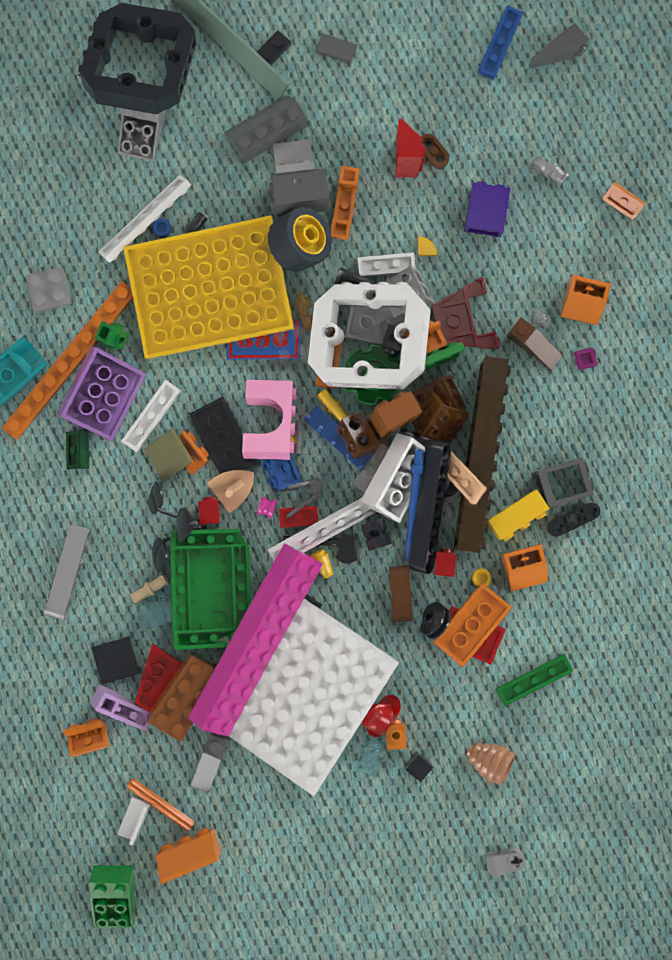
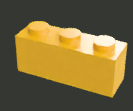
[488,489,550,541]

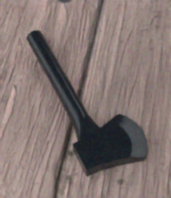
[282,535,357,564]

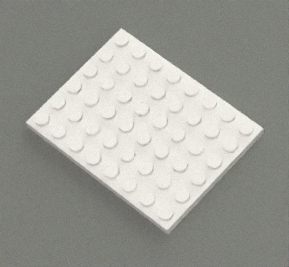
[229,599,399,796]

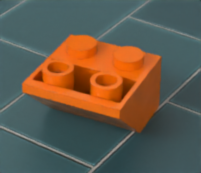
[560,275,611,325]
[500,544,548,592]

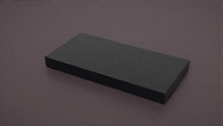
[189,397,257,474]

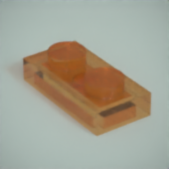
[296,292,313,334]

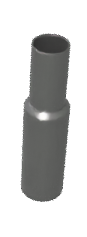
[293,420,303,454]

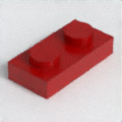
[279,506,319,528]

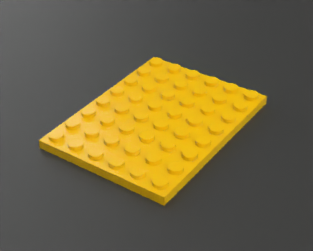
[123,215,294,360]

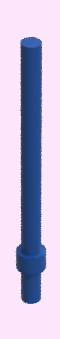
[404,449,423,562]

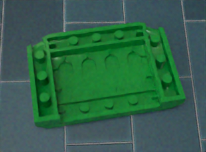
[170,529,251,650]

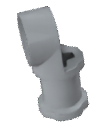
[530,157,570,188]

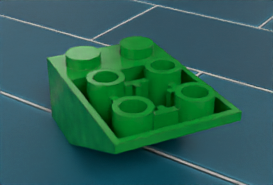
[89,865,134,928]

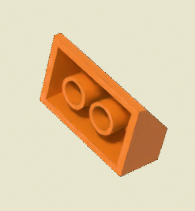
[156,827,222,884]

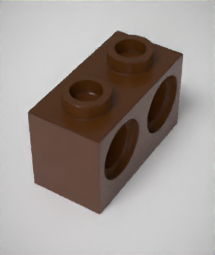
[337,412,379,460]

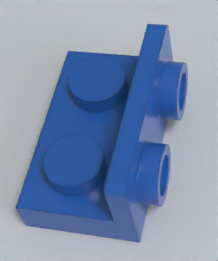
[262,453,302,493]

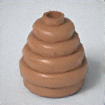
[467,742,515,785]

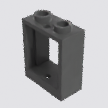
[535,458,594,508]

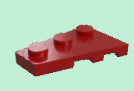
[135,643,182,712]

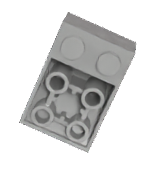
[118,109,166,161]

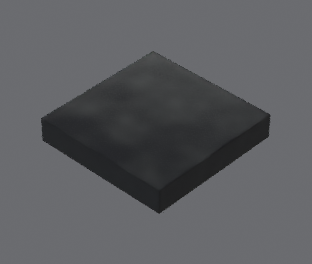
[91,636,140,685]

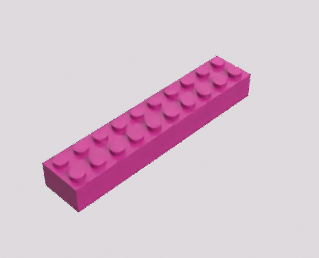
[188,543,323,736]

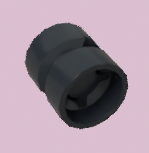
[360,518,392,551]

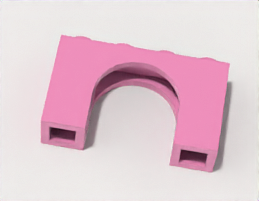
[242,380,297,460]

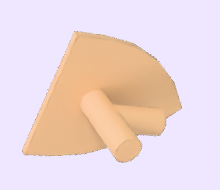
[207,470,254,513]

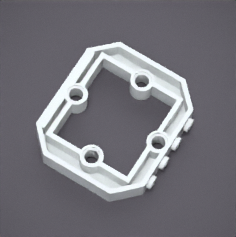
[308,282,430,389]

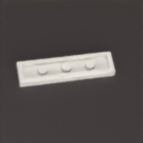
[121,380,181,453]

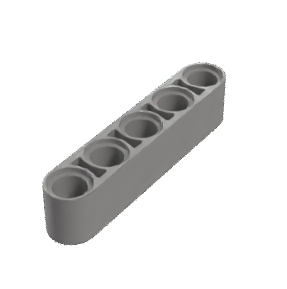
[45,524,92,621]

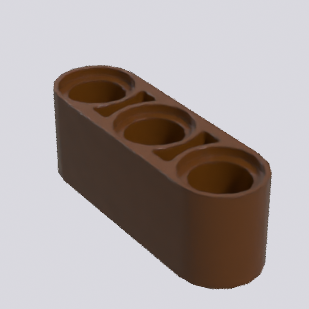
[389,565,413,623]

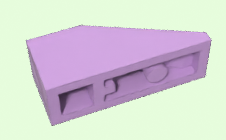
[90,685,150,731]

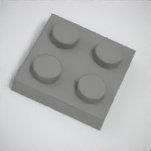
[26,267,72,313]

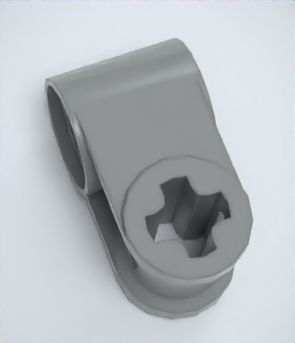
[486,848,526,876]

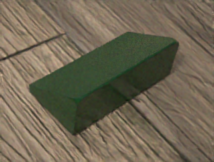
[66,430,89,470]

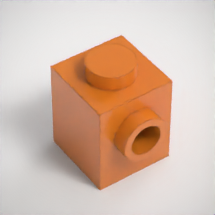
[385,719,407,750]

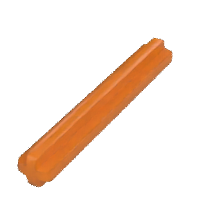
[127,778,194,831]

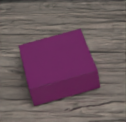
[574,347,598,371]

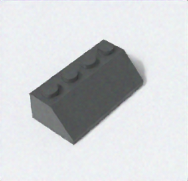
[225,95,307,164]

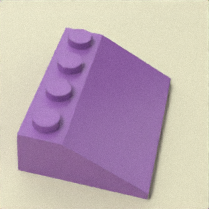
[56,346,146,441]

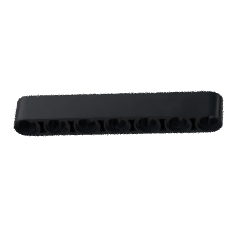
[409,439,451,574]

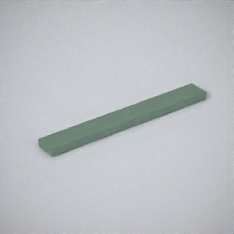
[173,0,290,100]

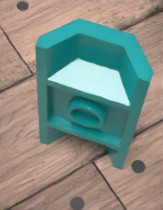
[0,336,49,407]

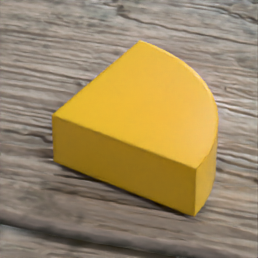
[418,236,437,257]

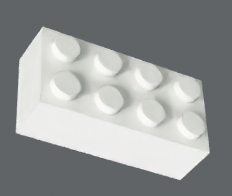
[361,433,425,523]

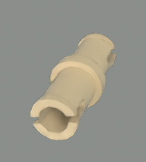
[130,574,169,604]

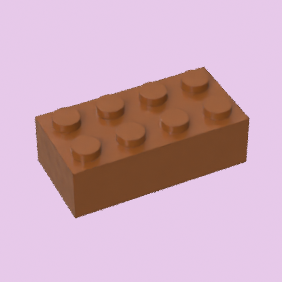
[147,650,216,742]

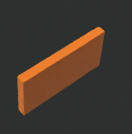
[432,582,512,667]

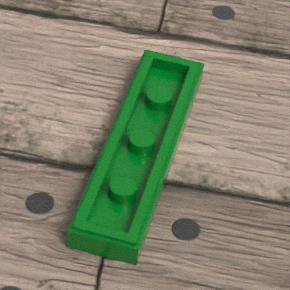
[495,654,573,706]

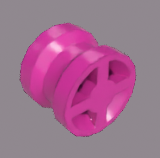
[257,496,277,519]

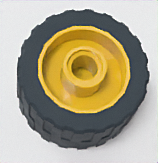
[268,206,332,272]

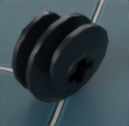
[420,602,451,639]

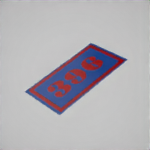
[227,319,301,360]

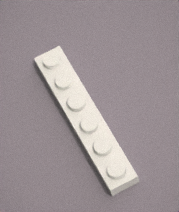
[99,175,191,263]
[268,498,376,562]

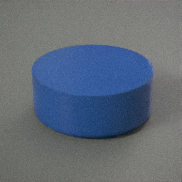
[152,218,172,238]

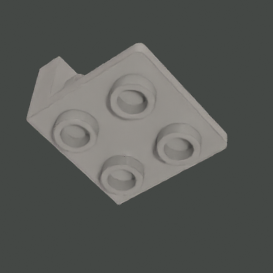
[273,139,314,174]
[386,266,435,318]

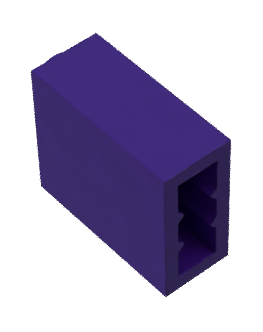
[464,181,510,238]

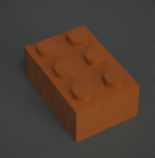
[367,391,422,440]

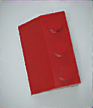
[395,119,426,178]

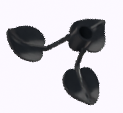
[148,481,201,572]

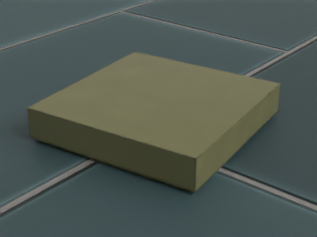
[144,429,193,481]

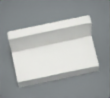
[117,796,150,846]

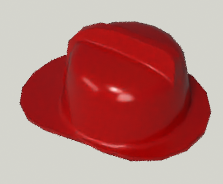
[362,695,401,738]

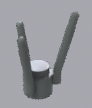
[280,477,323,517]

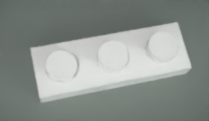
[357,252,416,277]

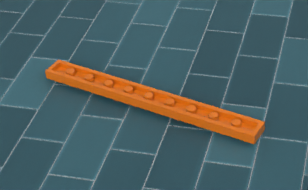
[2,281,133,440]

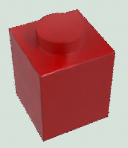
[198,497,221,525]
[433,548,456,577]

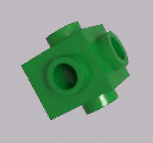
[94,321,130,351]

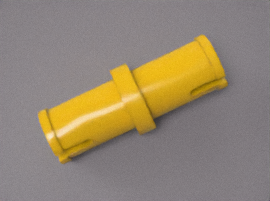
[316,388,350,421]

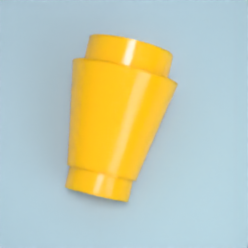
[310,549,334,579]

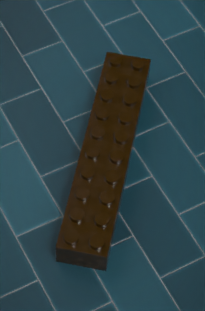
[453,356,511,553]

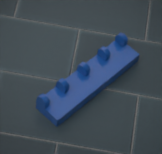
[304,405,373,470]

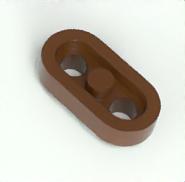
[422,134,450,169]

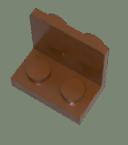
[412,375,467,410]
[412,393,469,444]

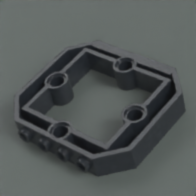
[78,3,197,114]

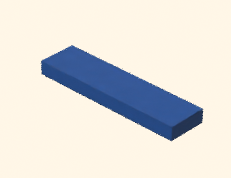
[477,5,524,80]

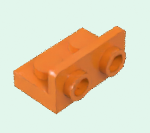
[179,430,210,475]

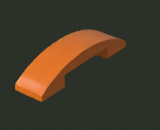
[330,166,360,240]

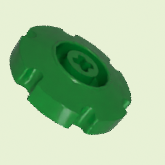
[345,345,400,407]

